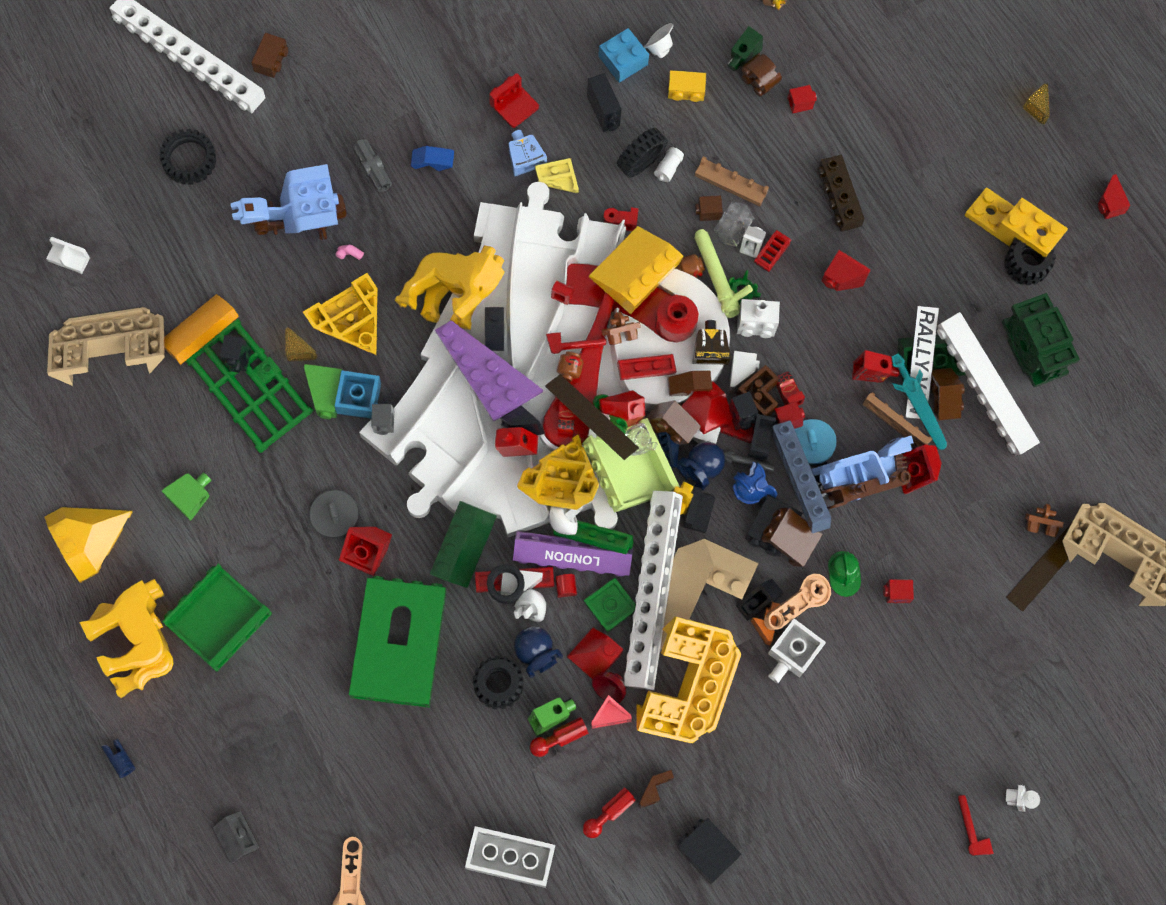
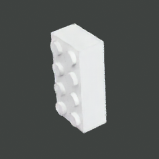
[465,826,555,888]

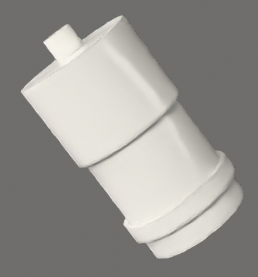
[654,147,684,182]

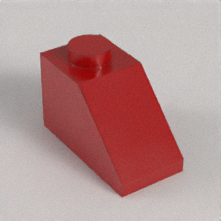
[1098,174,1130,219]

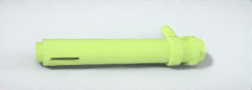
[694,229,753,318]

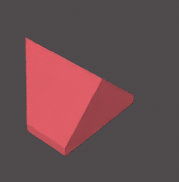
[591,695,632,729]

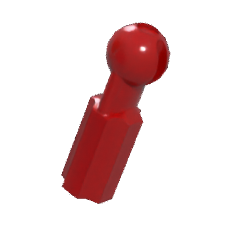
[530,717,589,757]
[583,787,636,838]

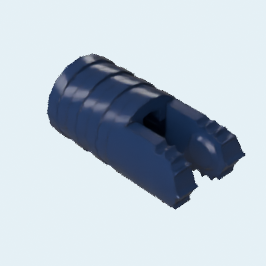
[102,738,136,778]

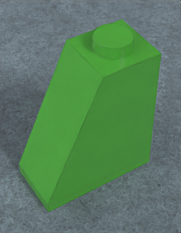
[304,364,343,419]

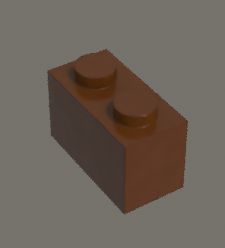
[251,33,289,78]

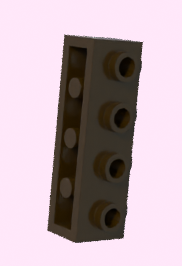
[817,155,865,232]

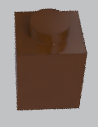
[695,195,723,221]

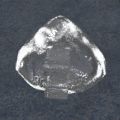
[625,423,658,456]

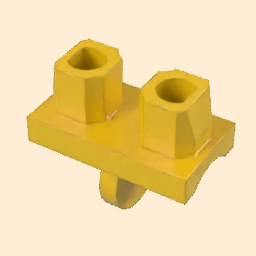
[673,482,693,515]

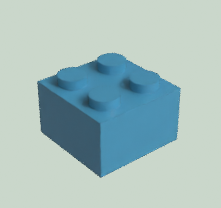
[598,28,649,83]
[335,371,381,419]

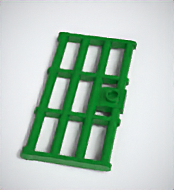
[185,319,314,453]

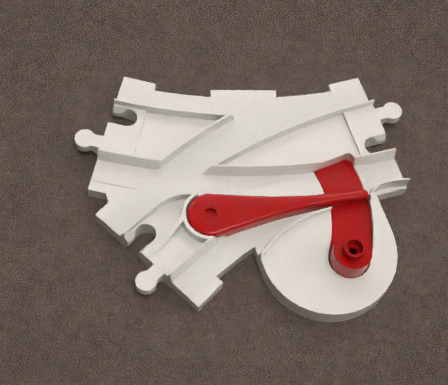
[359,182,730,537]

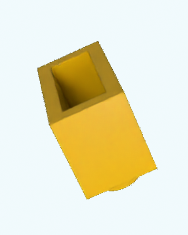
[668,70,706,102]

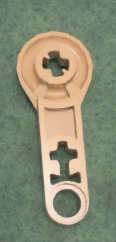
[764,574,831,630]
[332,837,366,905]

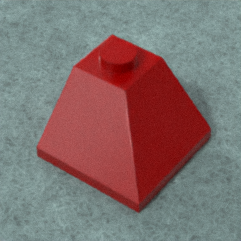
[822,250,871,291]
[681,381,733,435]
[599,390,645,427]
[902,445,942,494]
[339,527,392,576]
[567,628,623,680]

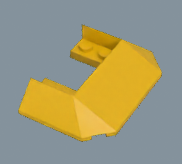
[637,616,741,743]

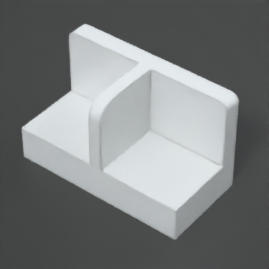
[46,237,90,274]

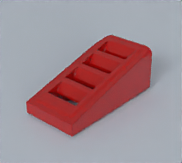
[754,230,791,272]

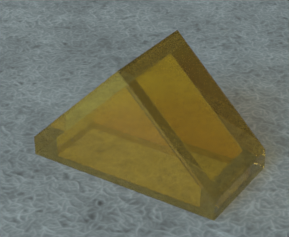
[1023,83,1050,124]
[285,327,317,361]

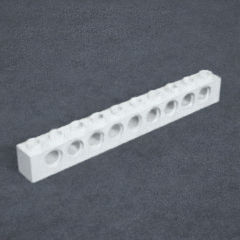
[110,0,265,113]
[624,491,683,690]

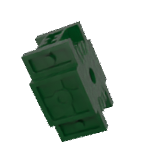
[1002,293,1080,388]

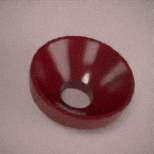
[592,672,626,704]

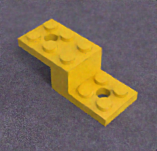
[964,187,1068,258]

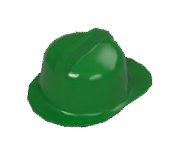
[828,551,861,597]

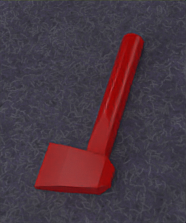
[546,332,607,354]
[958,795,994,856]

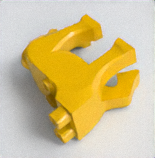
[395,245,504,330]
[80,579,173,698]

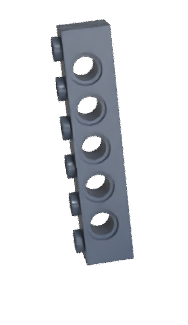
[772,420,831,533]

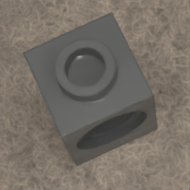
[371,404,395,435]

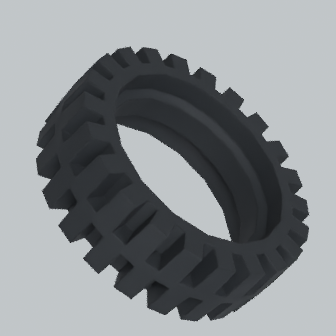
[617,127,668,178]
[159,129,216,185]

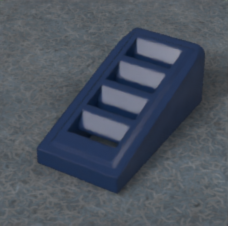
[658,432,679,469]

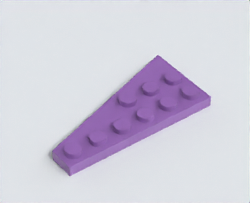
[435,320,543,421]

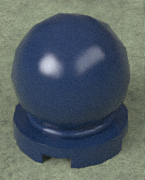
[677,441,726,491]
[514,626,563,678]

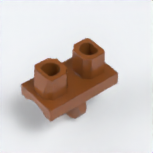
[602,312,641,345]
[1025,504,1064,537]

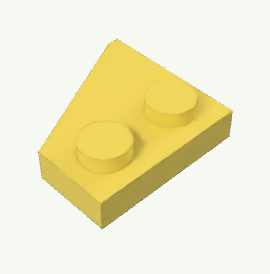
[535,158,579,193]

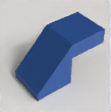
[411,146,454,171]

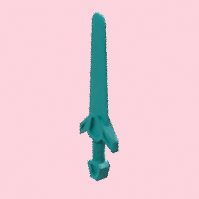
[892,353,947,450]

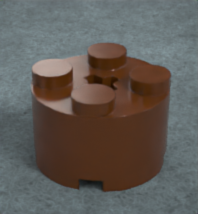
[741,53,782,97]

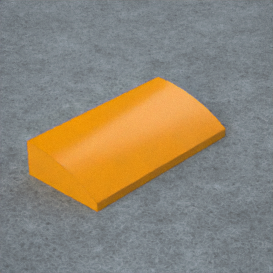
[164,294,239,365]

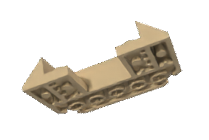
[47,307,165,386]
[1063,503,1166,606]
[660,539,758,649]

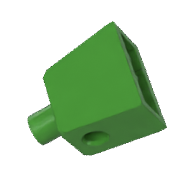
[162,472,212,521]
[528,697,576,736]

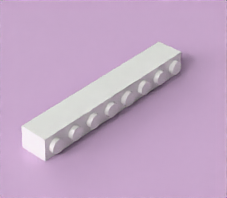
[937,312,1040,455]

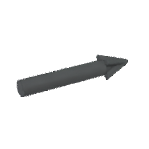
[724,452,775,472]

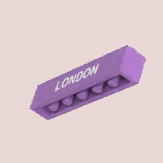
[513,531,633,576]

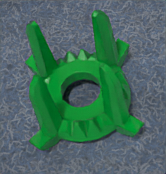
[728,270,761,305]

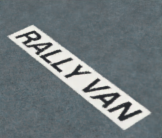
[906,306,939,419]

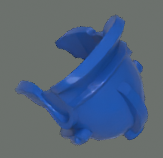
[733,462,778,504]

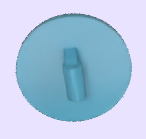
[794,419,836,465]

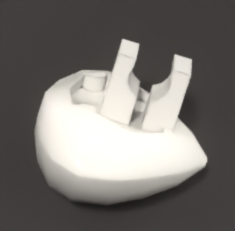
[550,506,583,535]
[514,589,546,622]

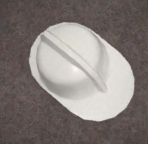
[644,23,673,58]

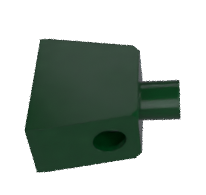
[727,26,763,71]

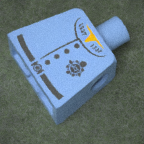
[508,130,547,176]

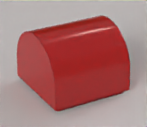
[551,281,575,305]
[555,574,577,598]

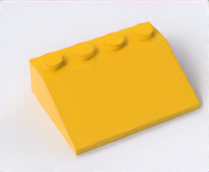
[589,226,683,314]

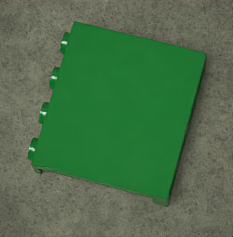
[162,563,272,672]

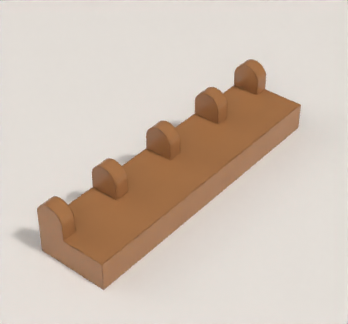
[695,156,769,207]
[863,392,932,447]

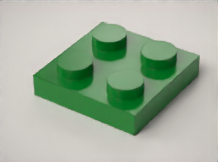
[584,578,636,633]

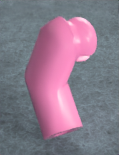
[336,244,364,261]

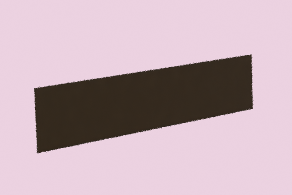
[545,374,639,460]
[1006,524,1071,612]

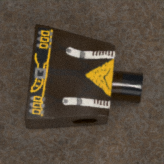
[692,320,731,365]

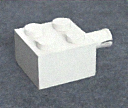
[737,299,780,338]
[768,619,826,683]

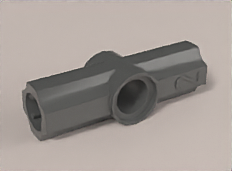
[353,139,392,192]

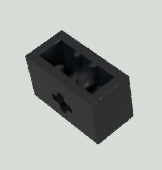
[220,335,251,373]
[729,392,758,430]

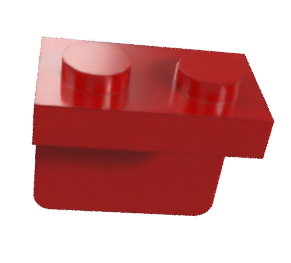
[489,73,539,128]

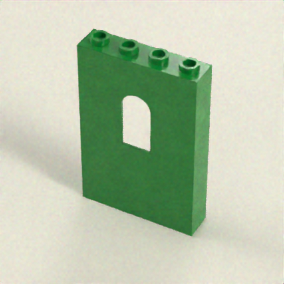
[349,576,446,708]

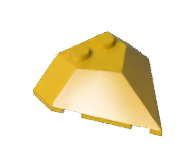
[303,273,377,355]
[517,435,599,510]
[45,507,133,583]

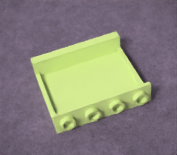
[583,418,680,513]

